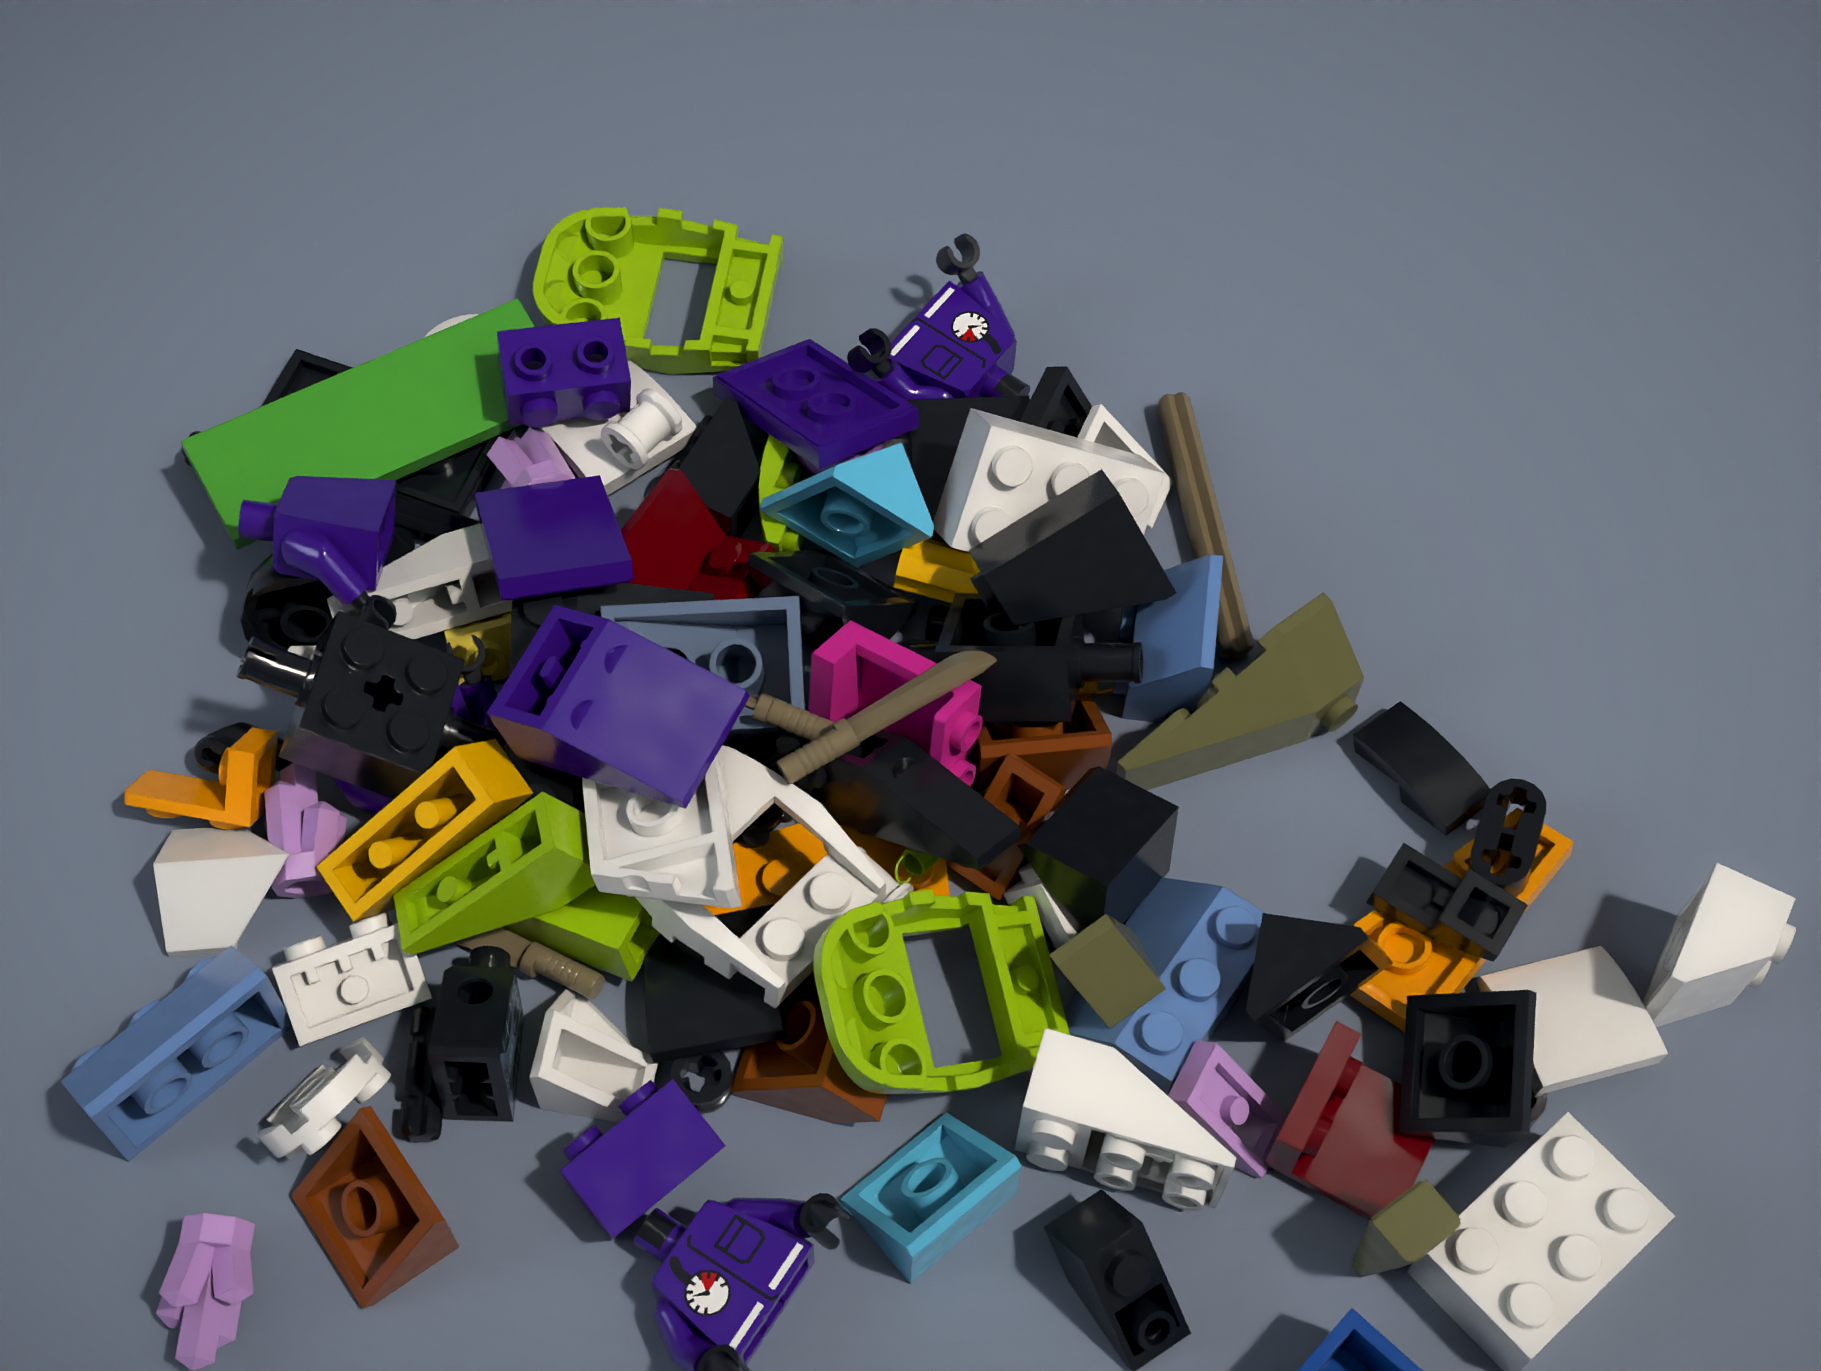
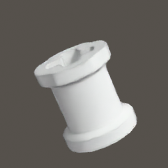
[601,388,683,470]

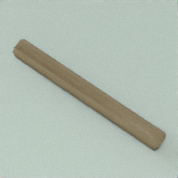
[1157,392,1254,662]

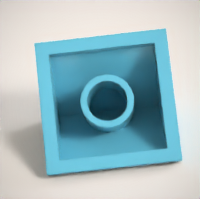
[759,442,935,567]
[840,1112,1022,1284]

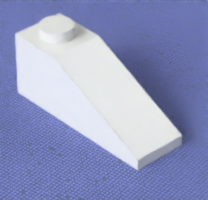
[327,524,512,640]

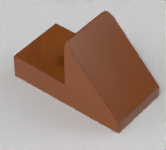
[946,753,1066,901]

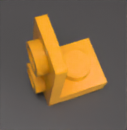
[124,727,278,830]

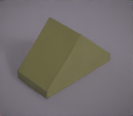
[1050,914,1166,1029]

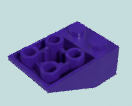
[486,605,750,808]

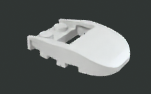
[626,745,886,1008]

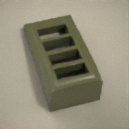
[1352,1179,1461,1277]

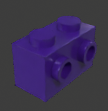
[497,318,631,427]
[559,1079,726,1240]

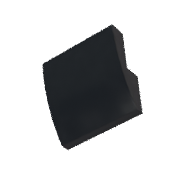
[644,904,788,1063]

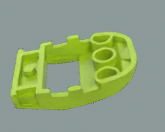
[533,207,783,375]
[814,889,1070,1094]

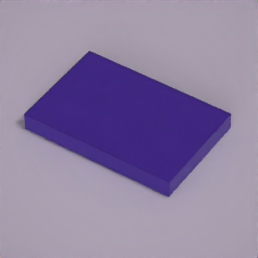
[713,339,919,469]
[475,475,634,601]

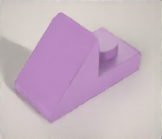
[1168,1040,1287,1178]

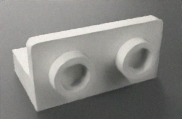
[272,912,432,1046]

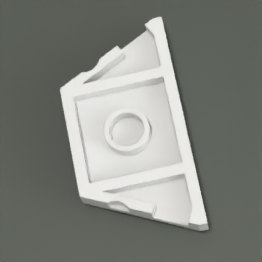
[582,752,742,909]

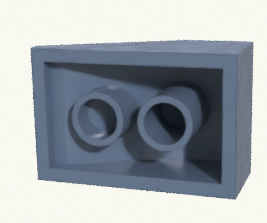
[601,596,805,742]

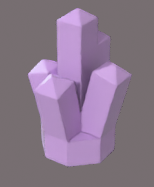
[487,427,576,489]
[264,762,347,898]
[156,1213,255,1370]

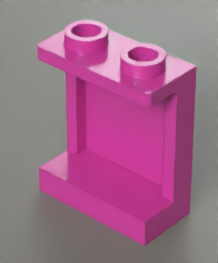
[808,620,983,787]

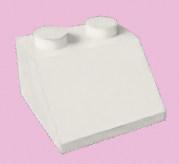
[1642,863,1796,1027]

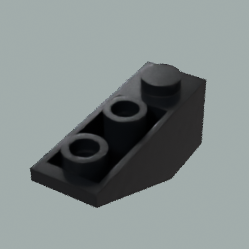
[820,730,1021,870]

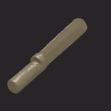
[776,651,997,784]
[744,693,835,741]
[454,927,605,999]

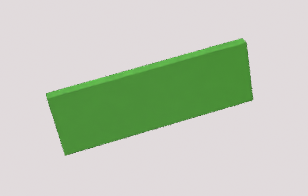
[181,298,535,550]

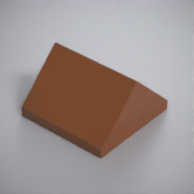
[972,694,1112,797]
[291,1106,459,1309]

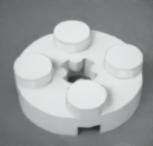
[257,1037,391,1160]

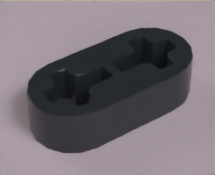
[1468,778,1546,897]

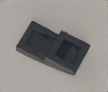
[1353,701,1491,836]
[1366,843,1528,962]

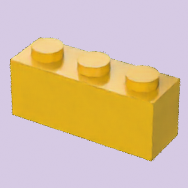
[316,739,533,922]

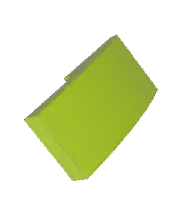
[759,434,804,552]

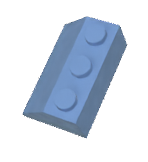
[1064,877,1267,1096]
[60,946,293,1162]

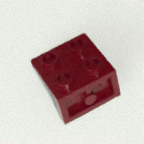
[621,468,775,600]
[1264,1021,1435,1220]

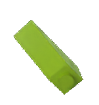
[393,792,596,955]

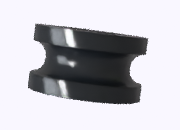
[670,1051,733,1114]

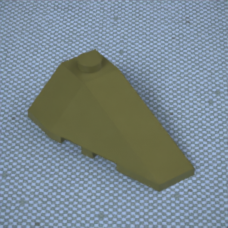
[1115,592,1364,790]

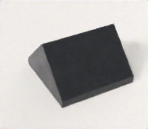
[746,550,919,649]
[1017,766,1179,934]
[1246,913,1393,1042]
[1398,990,1536,1148]

